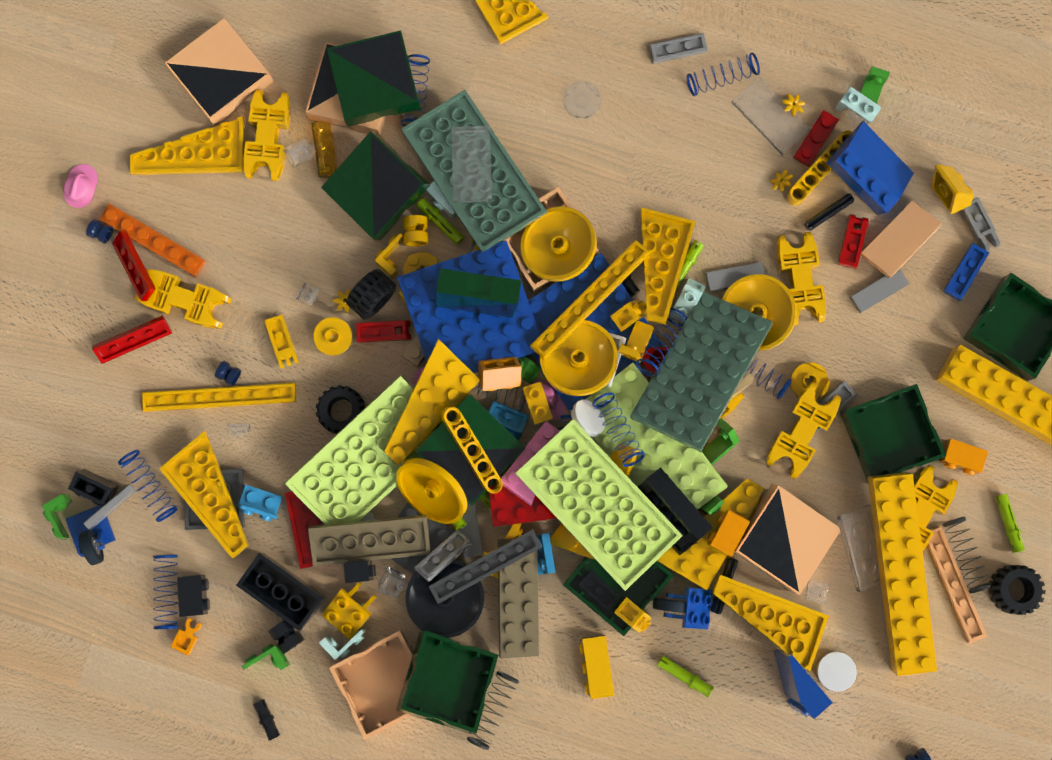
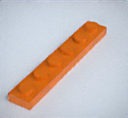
[99,204,206,277]

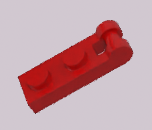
[837,214,869,269]
[356,320,411,343]

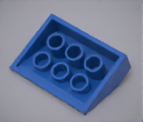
[826,121,914,215]
[774,649,833,719]

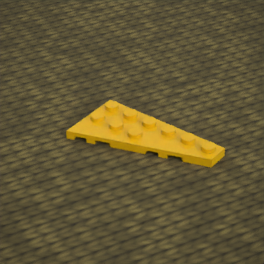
[384,339,480,465]
[159,431,249,558]
[712,574,829,672]

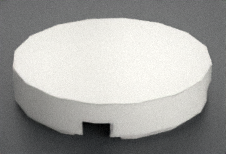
[571,399,605,437]
[816,651,857,692]

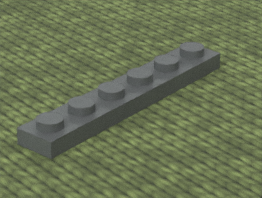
[429,529,542,604]

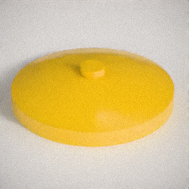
[521,206,597,282]
[722,274,797,351]
[540,320,618,396]
[396,458,467,524]

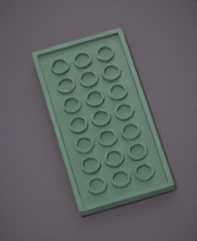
[401,90,547,252]
[630,291,773,452]

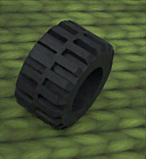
[346,269,396,320]
[316,385,366,434]
[988,565,1046,615]

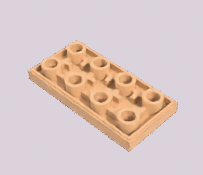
[861,201,942,279]

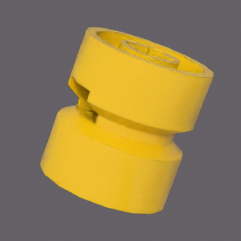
[403,215,428,247]

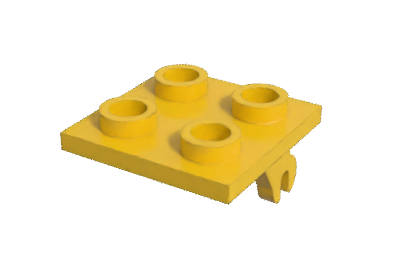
[322,582,377,640]

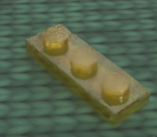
[311,121,337,178]

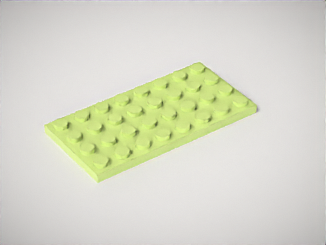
[585,363,728,510]
[285,375,442,525]
[515,419,683,591]

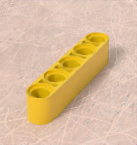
[787,130,852,206]
[441,407,503,493]

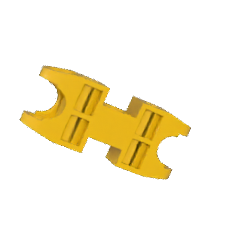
[243,89,291,181]
[776,232,826,326]
[134,269,232,329]
[766,382,841,479]
[914,465,958,552]

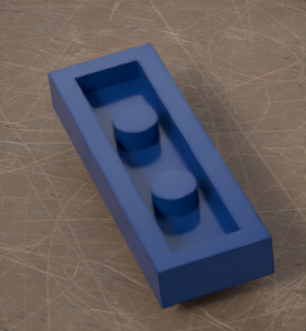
[943,243,990,301]

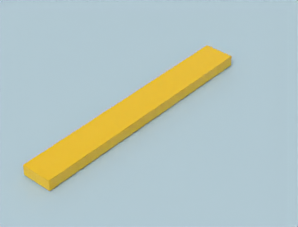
[530,240,650,360]
[142,383,297,412]

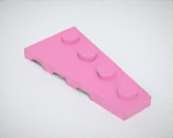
[501,421,560,506]

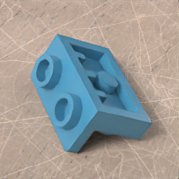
[489,401,529,441]
[237,484,282,521]
[536,533,555,575]

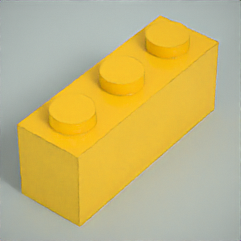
[579,635,614,699]

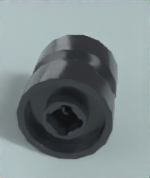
[268,620,305,654]

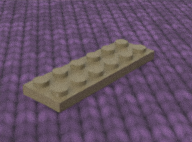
[308,515,431,566]
[497,538,539,659]

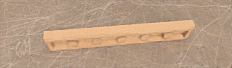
[925,526,987,643]

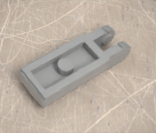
[961,197,1000,251]

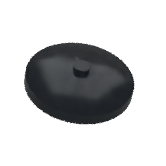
[405,559,484,638]

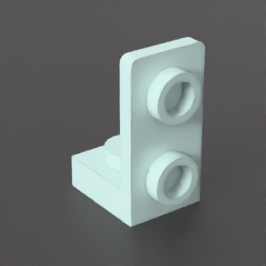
[835,87,881,123]
[670,278,706,323]
[319,629,366,660]

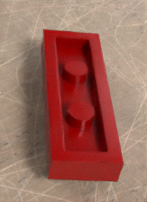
[793,110,839,167]

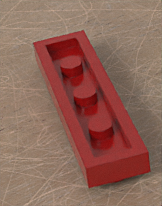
[112,231,156,301]
[92,315,172,364]

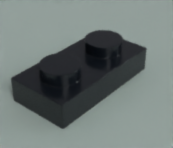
[578,570,620,611]

